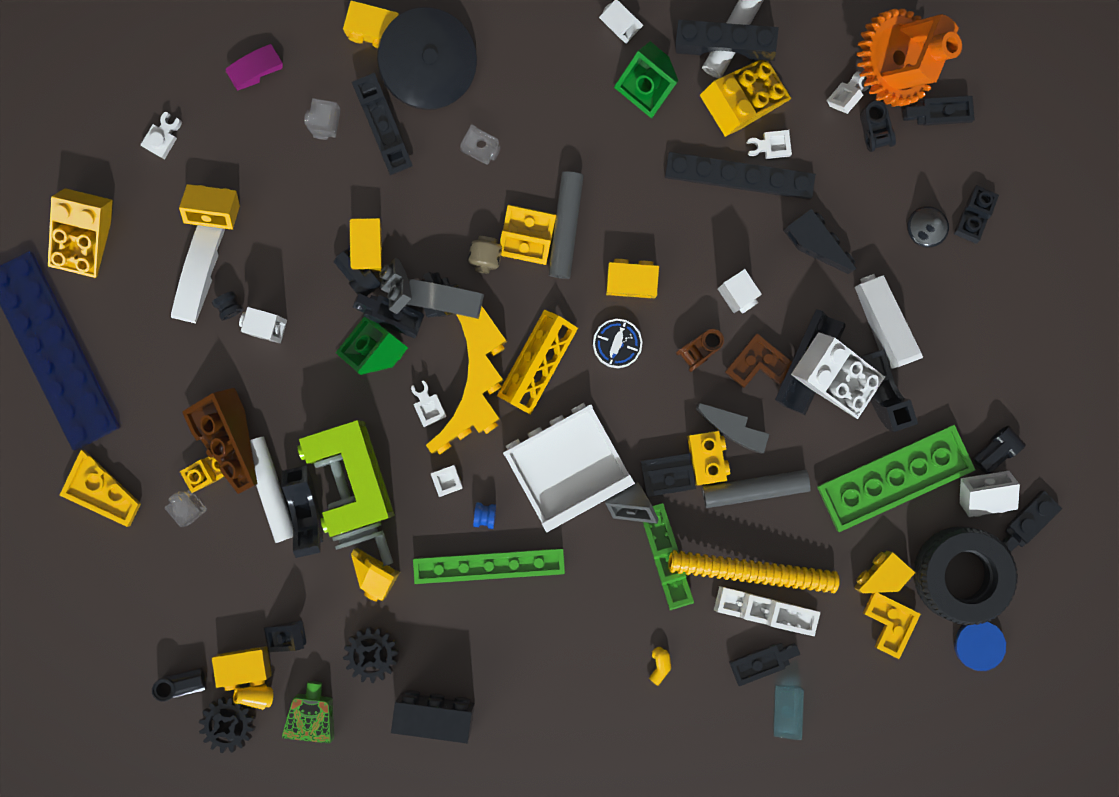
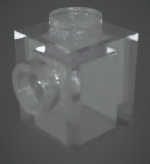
[305,98,341,140]
[165,491,207,527]

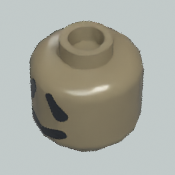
[468,236,502,274]

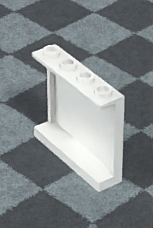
[503,403,635,532]

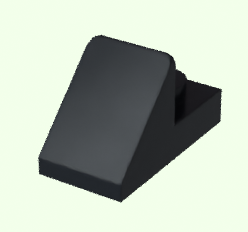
[264,620,307,652]

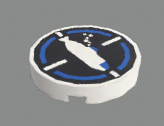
[593,319,642,369]

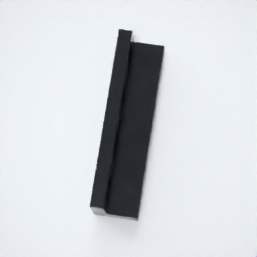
[775,309,846,415]

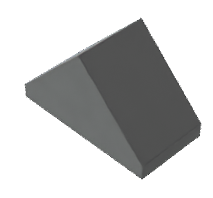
[605,482,659,524]

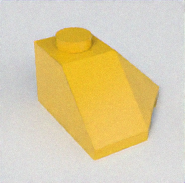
[351,548,400,602]

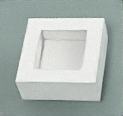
[431,465,463,497]

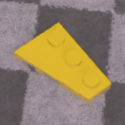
[60,450,141,527]

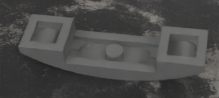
[388,279,484,319]

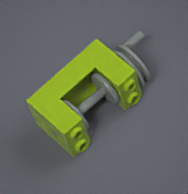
[297,420,395,566]

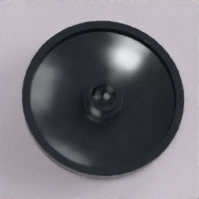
[377,7,477,110]

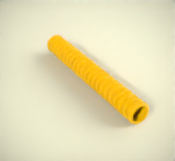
[668,550,840,594]

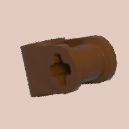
[676,329,724,372]

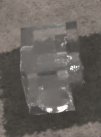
[460,124,501,165]

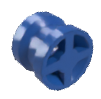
[473,502,496,529]

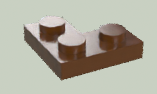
[725,333,792,388]

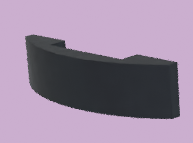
[352,73,413,176]

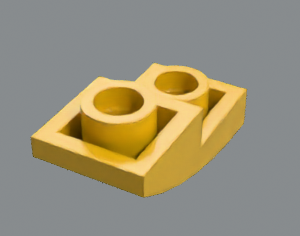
[180,456,224,493]

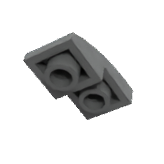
[379,258,412,314]

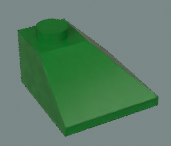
[614,41,678,118]
[336,316,408,375]

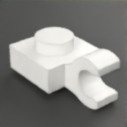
[827,71,870,114]

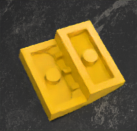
[500,204,556,265]

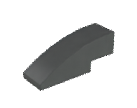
[696,403,769,453]

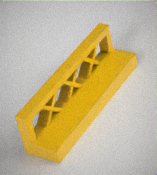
[497,309,578,415]

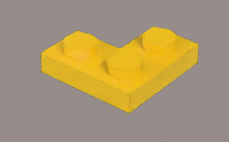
[863,593,921,659]

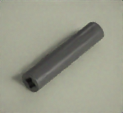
[548,172,584,279]
[702,470,810,508]

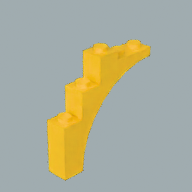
[426,306,507,455]

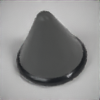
[907,206,949,247]

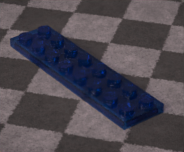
[0,251,120,450]

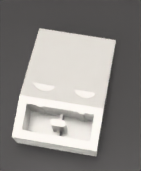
[791,332,885,419]

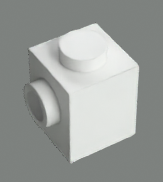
[599,0,643,44]

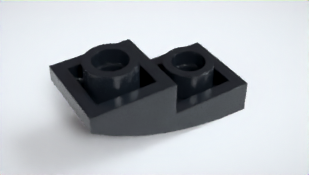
[954,185,999,244]

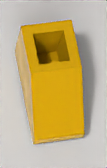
[854,550,915,593]

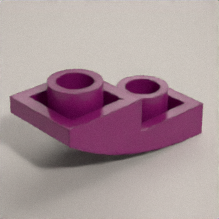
[226,44,283,91]

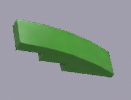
[643,503,694,610]

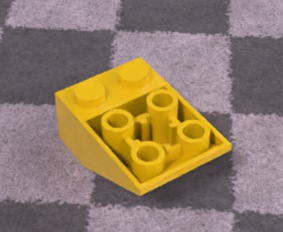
[700,60,791,137]
[48,188,113,278]

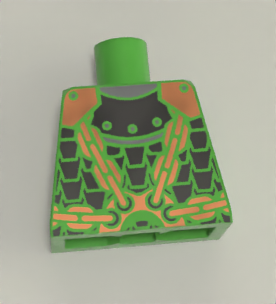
[282,681,335,744]

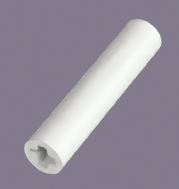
[702,0,764,78]
[250,436,293,543]

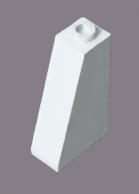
[855,274,923,369]

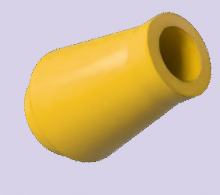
[233,684,273,710]

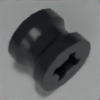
[212,291,243,321]

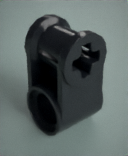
[860,101,896,152]

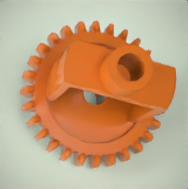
[857,9,962,107]

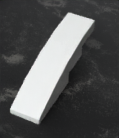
[171,225,225,324]
[714,586,820,636]

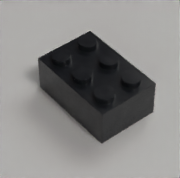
[391,690,475,744]

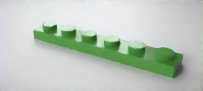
[413,548,565,584]

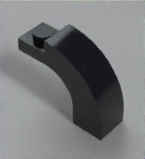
[859,349,918,432]
[282,465,323,558]

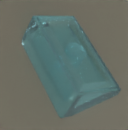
[774,685,804,740]

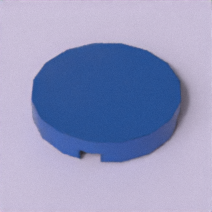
[954,621,1006,671]

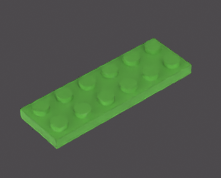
[817,425,975,532]

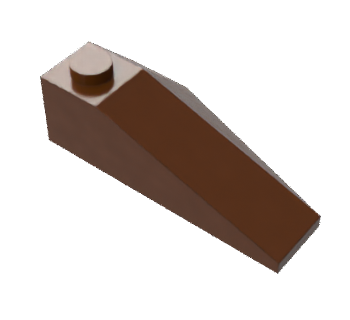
[182,387,258,494]

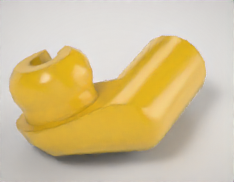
[649,647,671,686]

